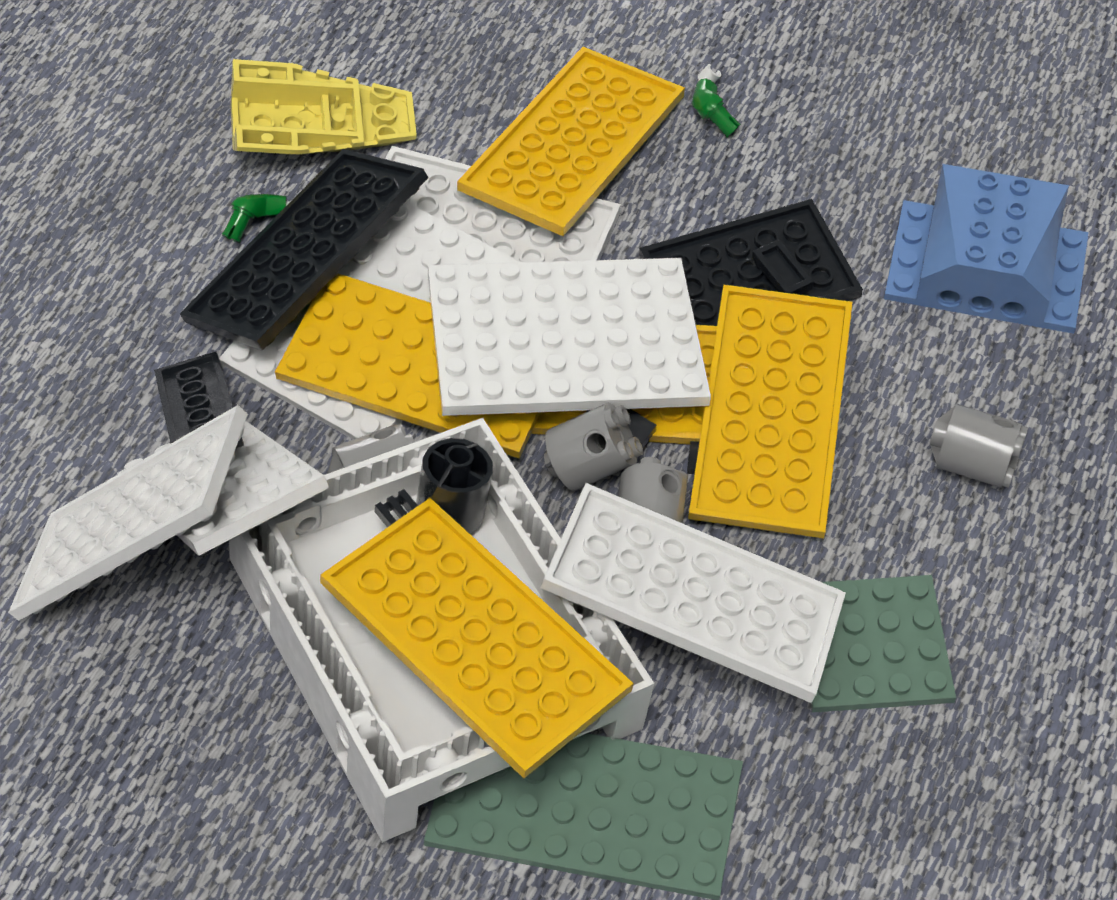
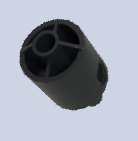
[416,438,493,534]

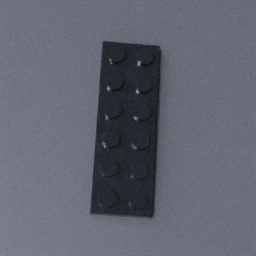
[154,351,244,450]

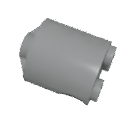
[544,403,643,491]
[930,404,1028,488]
[327,424,415,474]
[618,457,688,523]

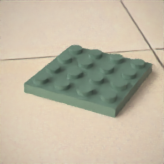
[811,575,956,713]

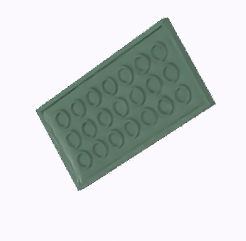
[424,733,743,900]

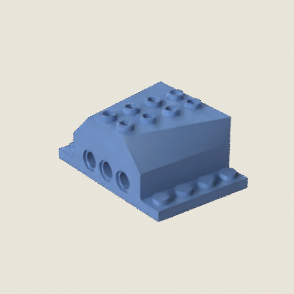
[884,164,1089,334]

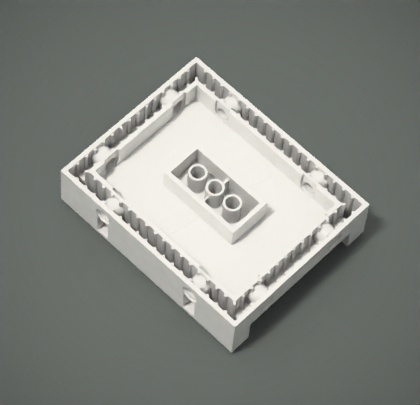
[229,418,654,842]

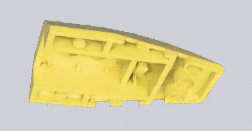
[231,59,417,155]

